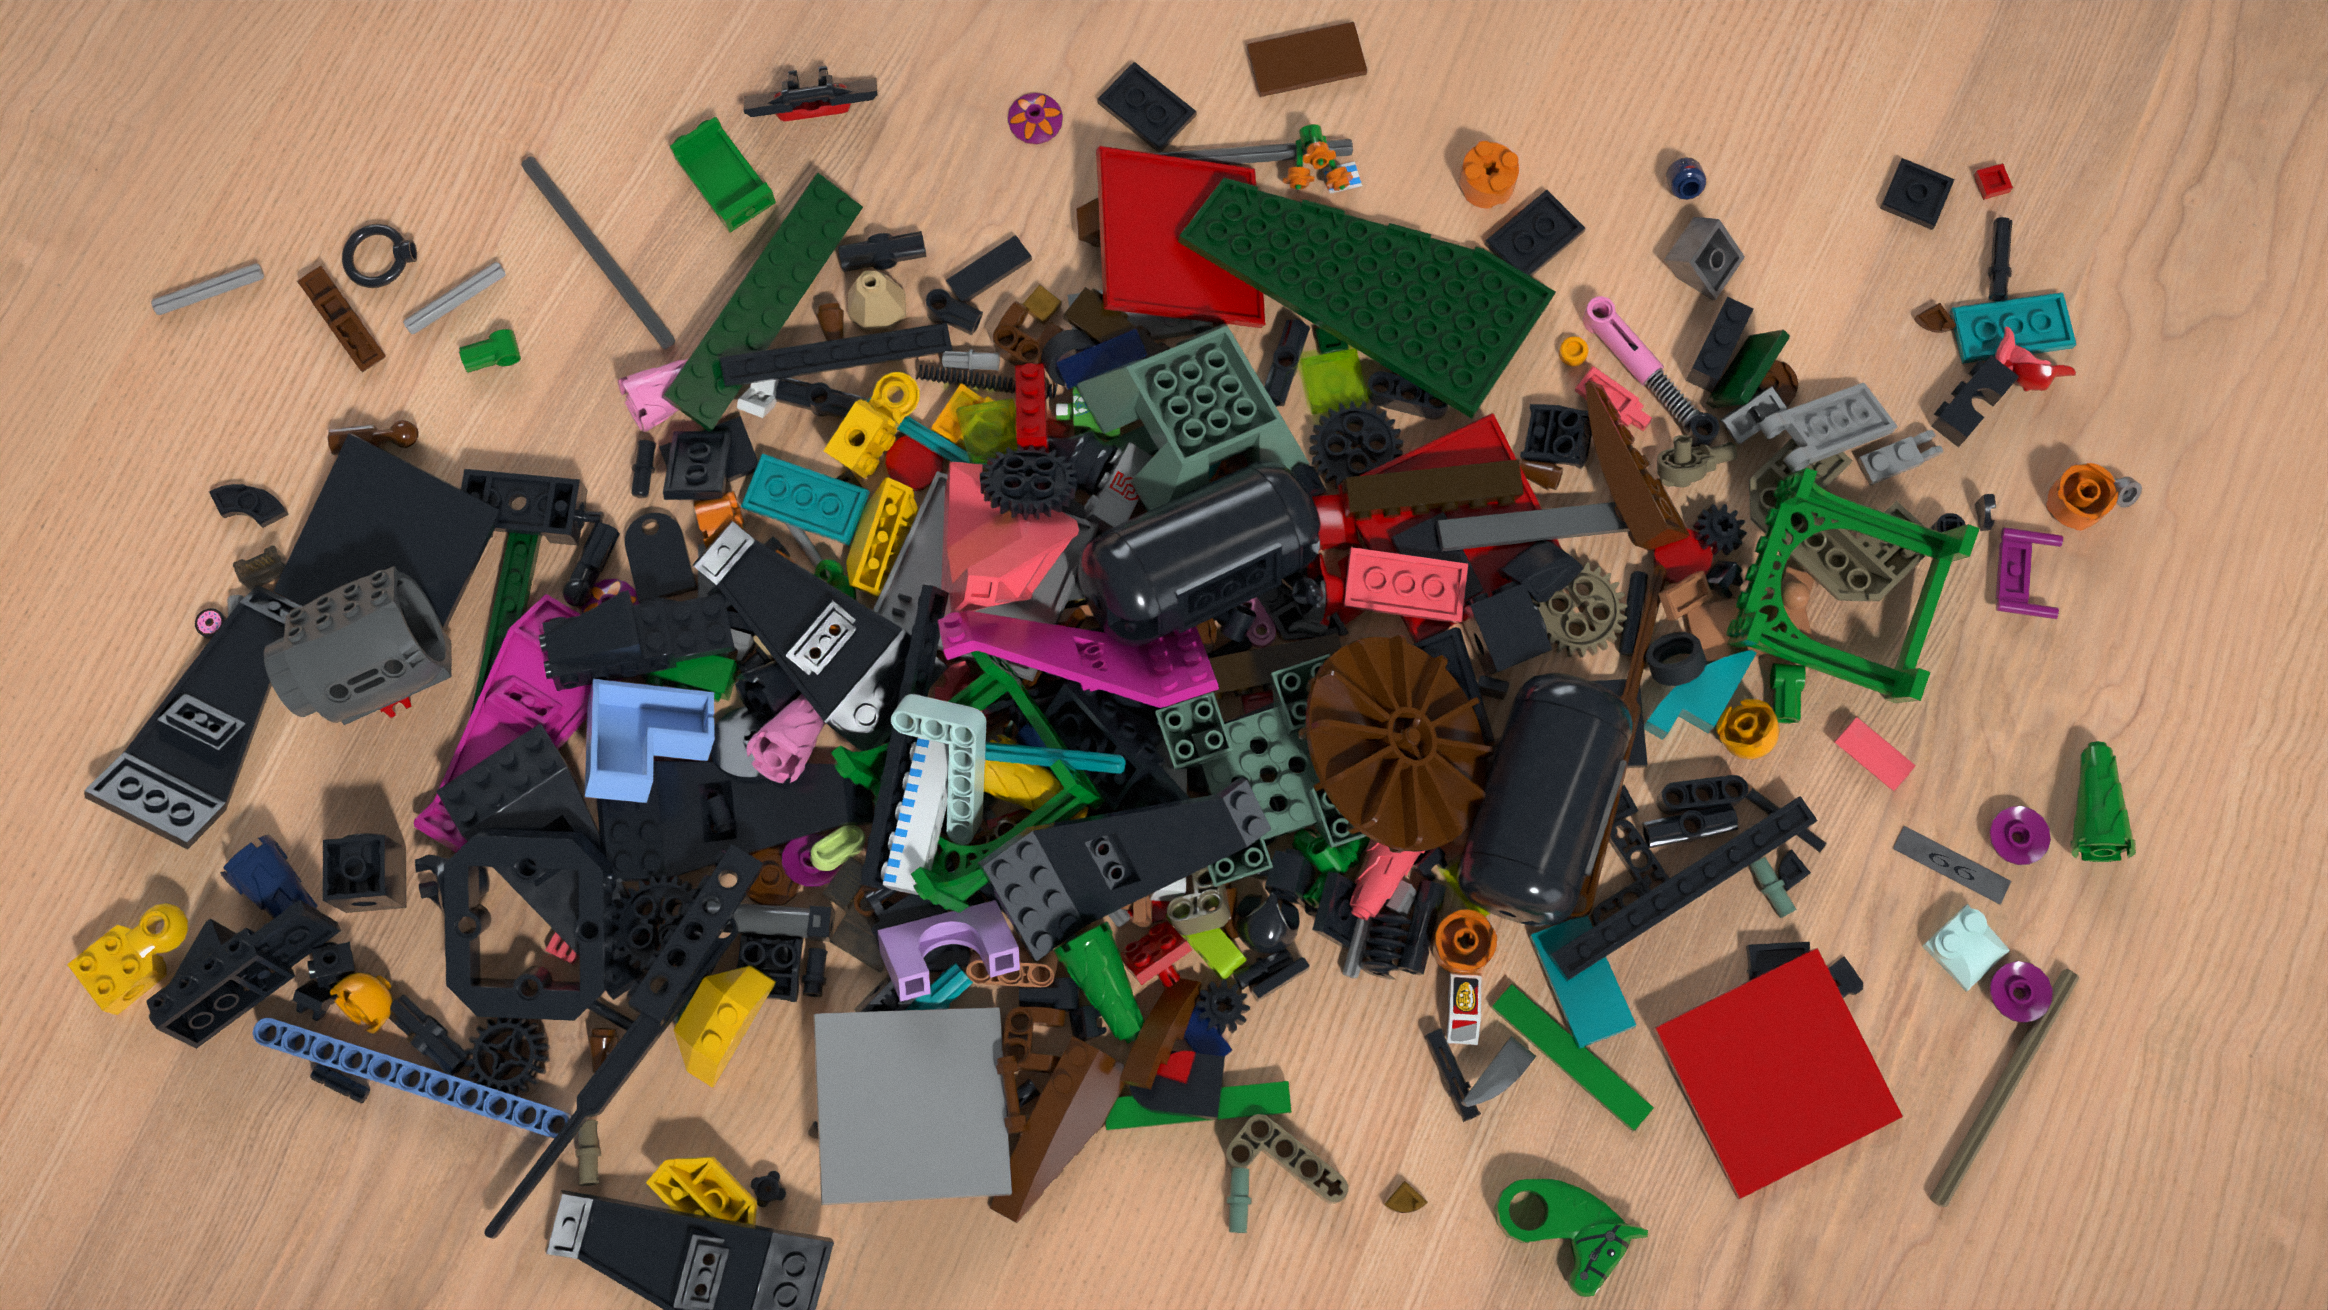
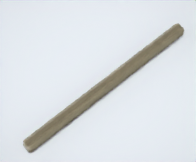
[1930,969,2079,1207]

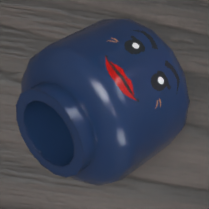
[1666,157,1707,200]

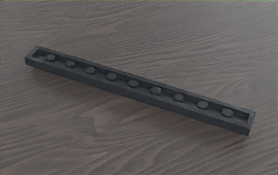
[860,584,949,890]
[1550,796,1818,982]

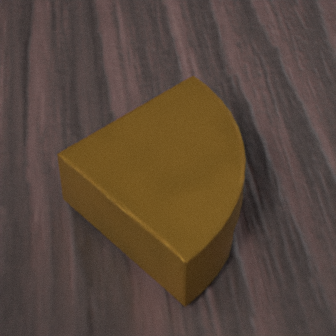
[1383,1181,1428,1213]

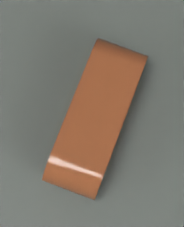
[966,946,1058,988]

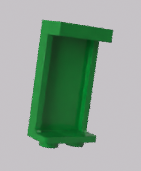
[670,117,776,233]

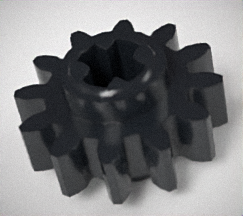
[1693,504,1747,556]
[1194,979,1250,1036]

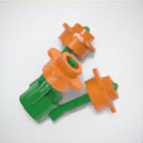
[1283,124,1353,191]

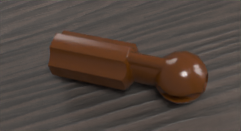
[327,420,419,455]

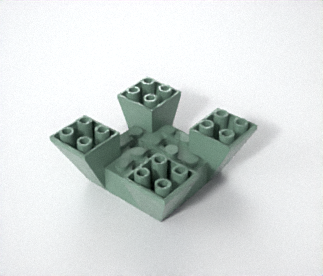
[1076,323,1310,511]
[1155,654,1366,887]

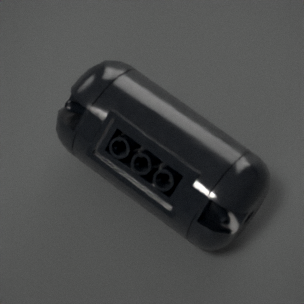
[1078,460,1321,647]
[1457,673,1633,927]

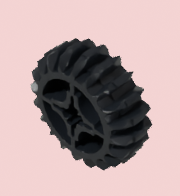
[465,1018,550,1096]

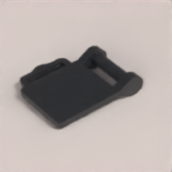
[863,888,947,958]

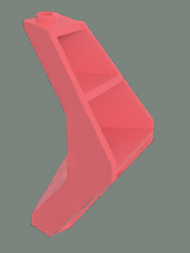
[941,461,1079,617]

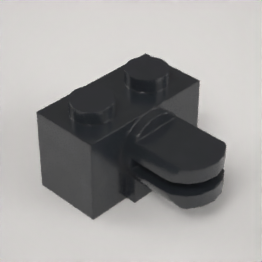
[1249,848,1316,906]

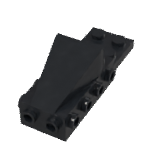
[539,590,735,691]
[1044,680,1190,811]
[146,900,341,1049]

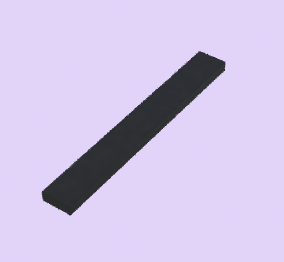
[719,323,952,388]

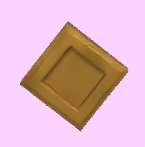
[1022,285,1062,325]

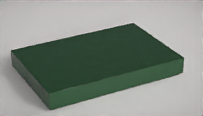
[1706,329,1790,409]

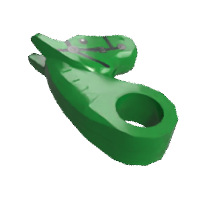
[1494,1179,1649,1297]

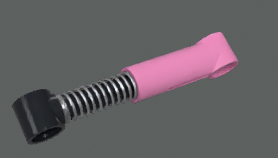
[1583,296,1720,448]

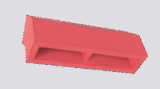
[1834,717,1916,791]

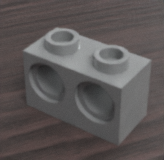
[1720,386,1788,444]

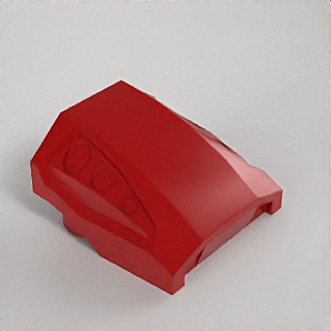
[1312,494,1360,551]

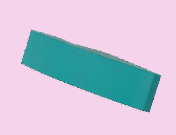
[1644,650,1757,740]

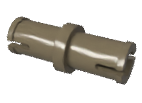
[575,1120,601,1186]

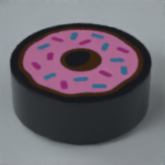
[195,608,227,639]

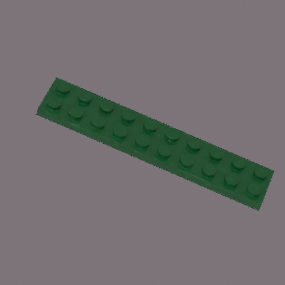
[661,173,863,432]

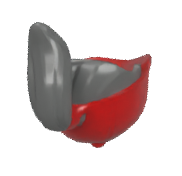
[1288,553,1344,635]

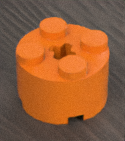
[1459,141,1519,209]
[2046,463,2118,531]
[694,491,746,548]
[1432,909,1497,974]

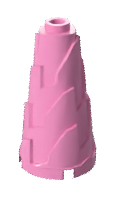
[617,359,688,432]
[746,694,825,783]

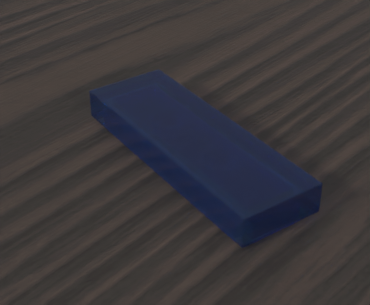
[1056,329,1148,390]

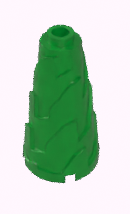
[2070,741,2136,862]
[1054,921,1145,1044]

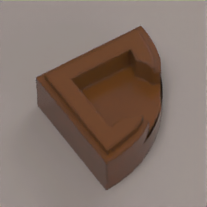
[1914,303,1956,333]

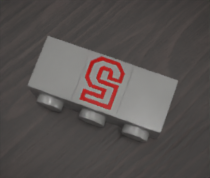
[1084,442,1153,533]

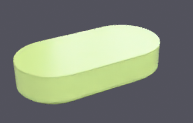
[810,825,865,871]

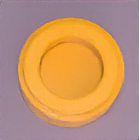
[1559,336,1589,367]

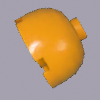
[1716,699,1780,760]
[330,973,393,1034]

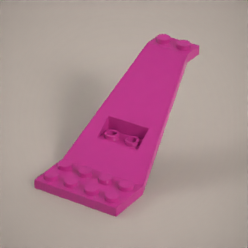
[414,594,623,853]
[938,610,1219,708]

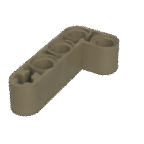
[1167,867,1230,935]
[1226,1114,1348,1204]

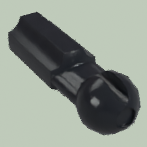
[562,521,620,607]

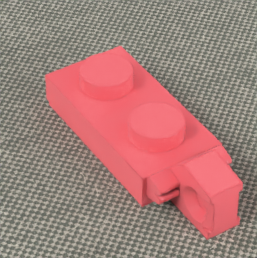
[1575,366,1652,432]

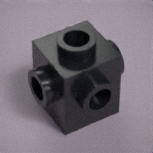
[307,942,356,989]

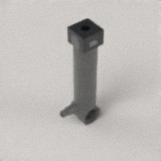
[678,880,835,942]

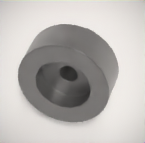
[2114,477,2142,508]

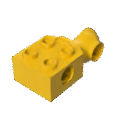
[823,372,920,479]

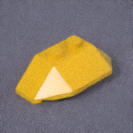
[846,477,919,597]
[673,966,776,1088]
[646,1156,757,1225]

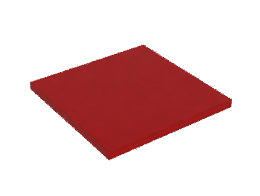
[1096,146,1266,328]
[1337,413,1563,643]
[1653,948,1903,1199]

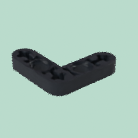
[1591,820,1669,926]

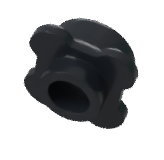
[750,1171,786,1207]

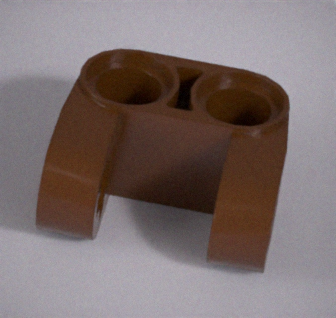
[993,301,1065,366]
[1002,1007,1066,1074]

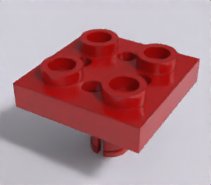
[1120,921,1192,987]

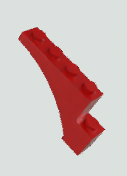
[1015,363,1050,453]

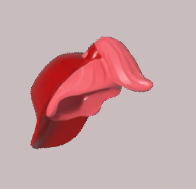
[1995,327,2076,392]

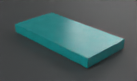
[1949,292,2077,364]
[741,454,870,546]
[1530,915,1637,1049]

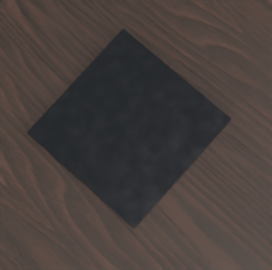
[273,433,503,632]

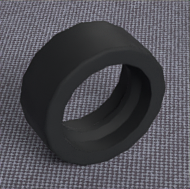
[1041,330,1099,386]
[1646,632,1707,686]

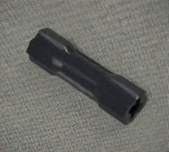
[1397,880,1447,976]

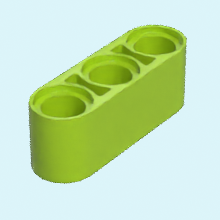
[1166,914,1247,980]

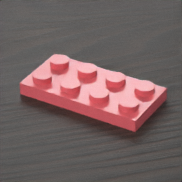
[1343,547,1468,623]

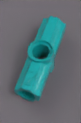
[905,962,973,1011]

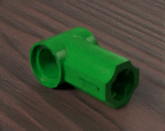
[459,329,521,373]
[1770,663,1806,724]
[1292,829,1345,876]

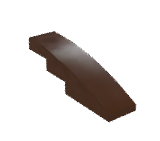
[297,266,386,373]
[1119,978,1202,1089]

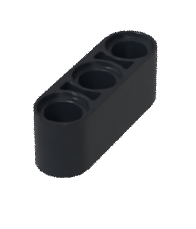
[1366,371,1448,420]
[1656,775,1748,815]

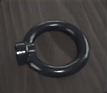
[342,224,417,288]

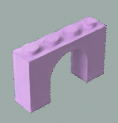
[878,900,1020,1001]

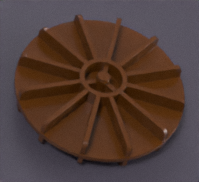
[1298,635,1494,853]

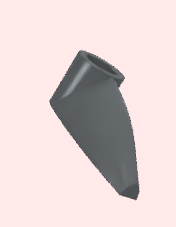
[1460,1036,1536,1107]

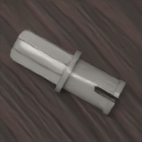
[942,349,1000,372]

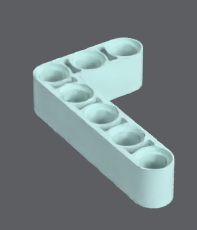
[891,694,986,845]

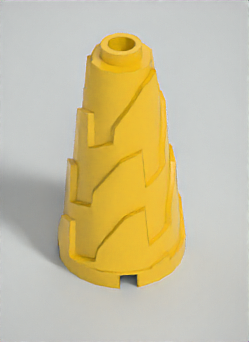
[984,735,1088,820]

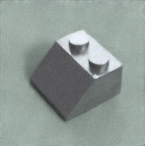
[1664,217,1745,300]

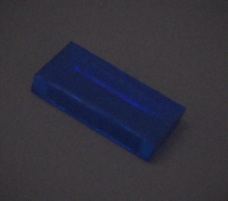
[1184,1003,1233,1057]

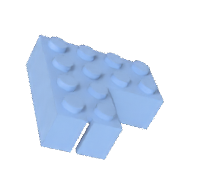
[585,679,715,803]

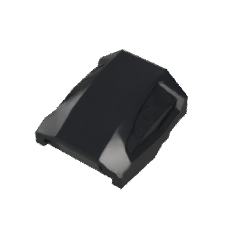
[1520,404,1592,469]
[1497,540,1584,603]
[737,934,804,1002]

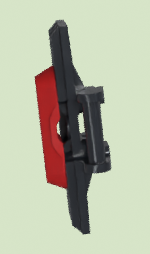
[743,66,878,122]

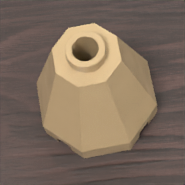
[848,270,906,334]

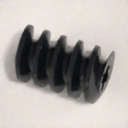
[1360,912,1411,980]

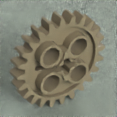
[1532,562,1628,658]

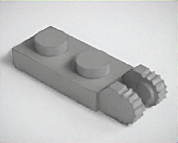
[1857,430,1943,485]

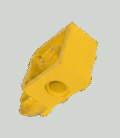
[67,903,188,1015]

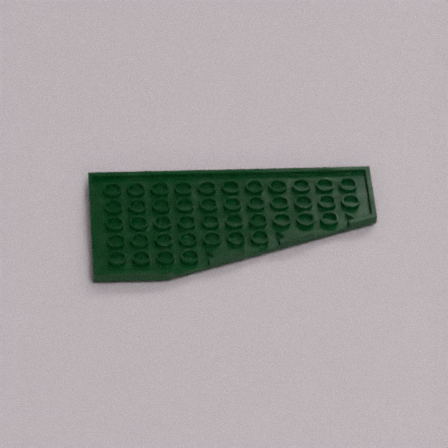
[1178,178,1556,419]

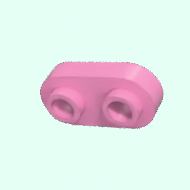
[1245,597,1276,648]

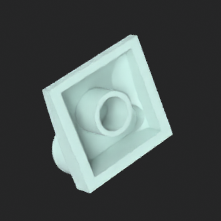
[1922,904,2010,991]

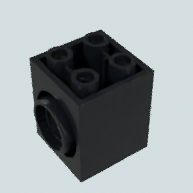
[1462,581,1552,676]
[323,833,407,913]

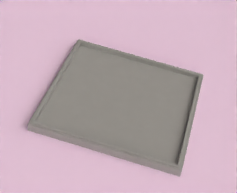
[873,471,1099,681]
[813,1007,1012,1205]

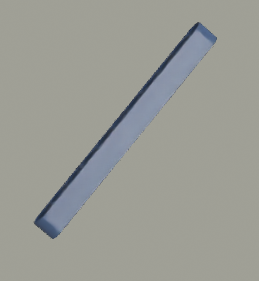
[252,1018,572,1138]

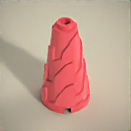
[1349,839,1425,921]

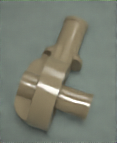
[1657,435,1737,487]

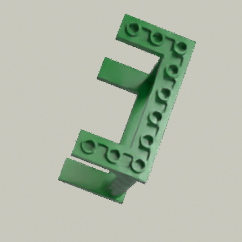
[1726,468,1980,703]
[831,651,1105,913]

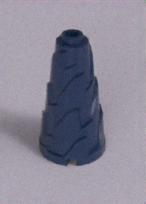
[220,835,318,919]

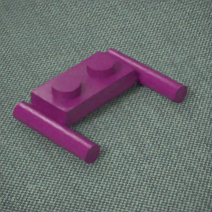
[1996,527,2063,619]

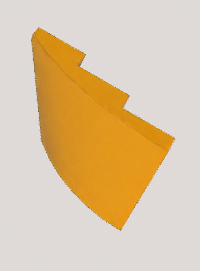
[930,384,1016,455]

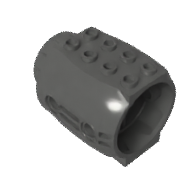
[264,566,452,725]

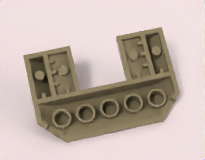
[1749,438,1925,601]

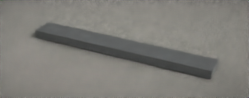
[1436,502,1630,552]

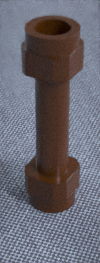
[996,1056,1027,1134]

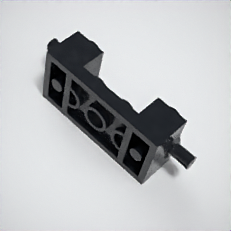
[461,469,603,546]

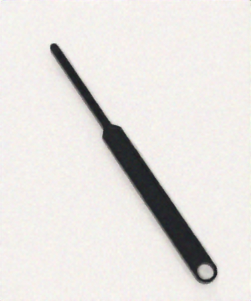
[484,918,739,1239]

